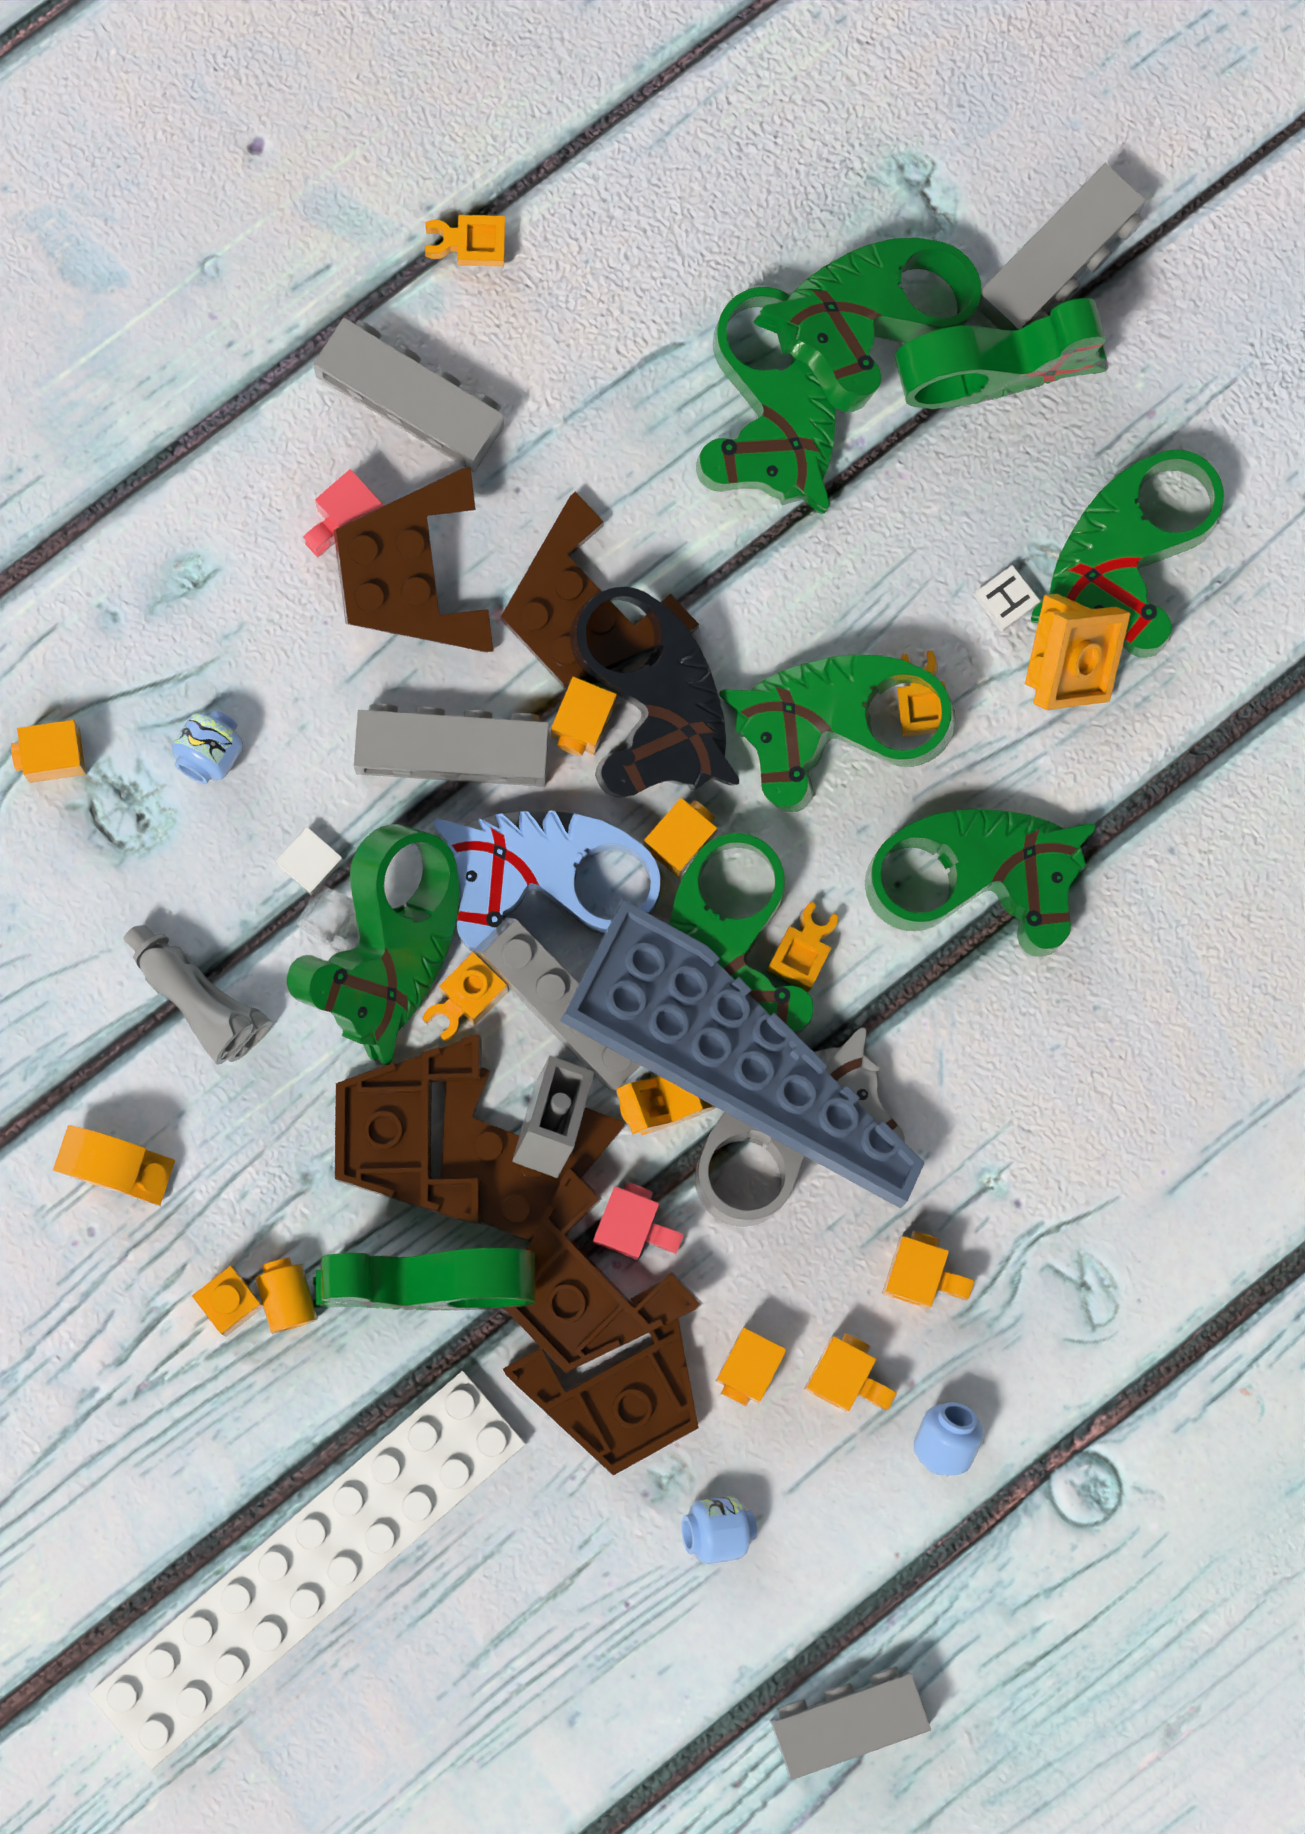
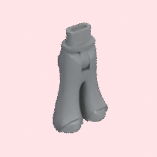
[123,925,272,1065]

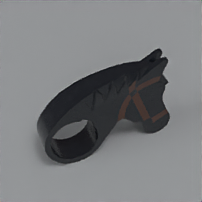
[570,587,739,798]

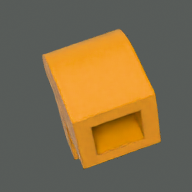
[616,1076,717,1135]
[52,1125,176,1206]

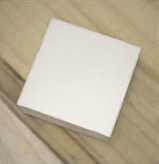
[275,827,343,896]

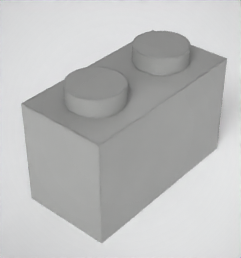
[512,1055,594,1178]

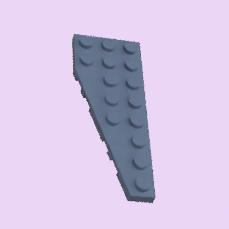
[560,900,925,1209]

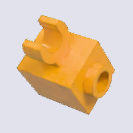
[422,952,508,1042]
[882,1231,975,1309]
[804,1333,897,1412]

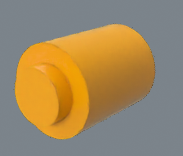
[255,1257,318,1334]

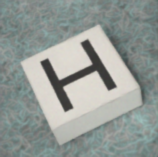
[974,565,1041,632]

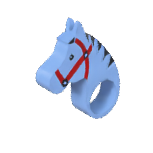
[433,811,660,952]

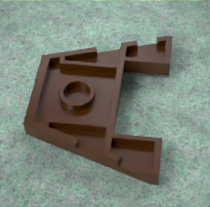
[333,467,494,652]
[501,492,699,689]
[335,1035,482,1224]
[441,1067,625,1242]
[505,1168,703,1373]
[503,1282,699,1476]

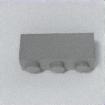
[770,1666,931,1780]

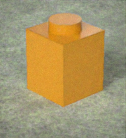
[551,677,617,756]
[11,720,86,783]
[643,798,717,878]
[192,1266,264,1337]
[715,1327,787,1407]

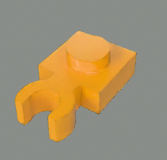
[425,215,505,267]
[897,650,946,737]
[766,902,838,993]

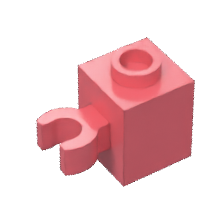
[303,469,384,558]
[593,1182,684,1261]

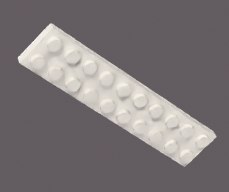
[88,1371,526,1770]

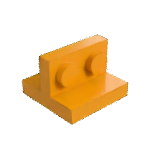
[1025,594,1130,710]

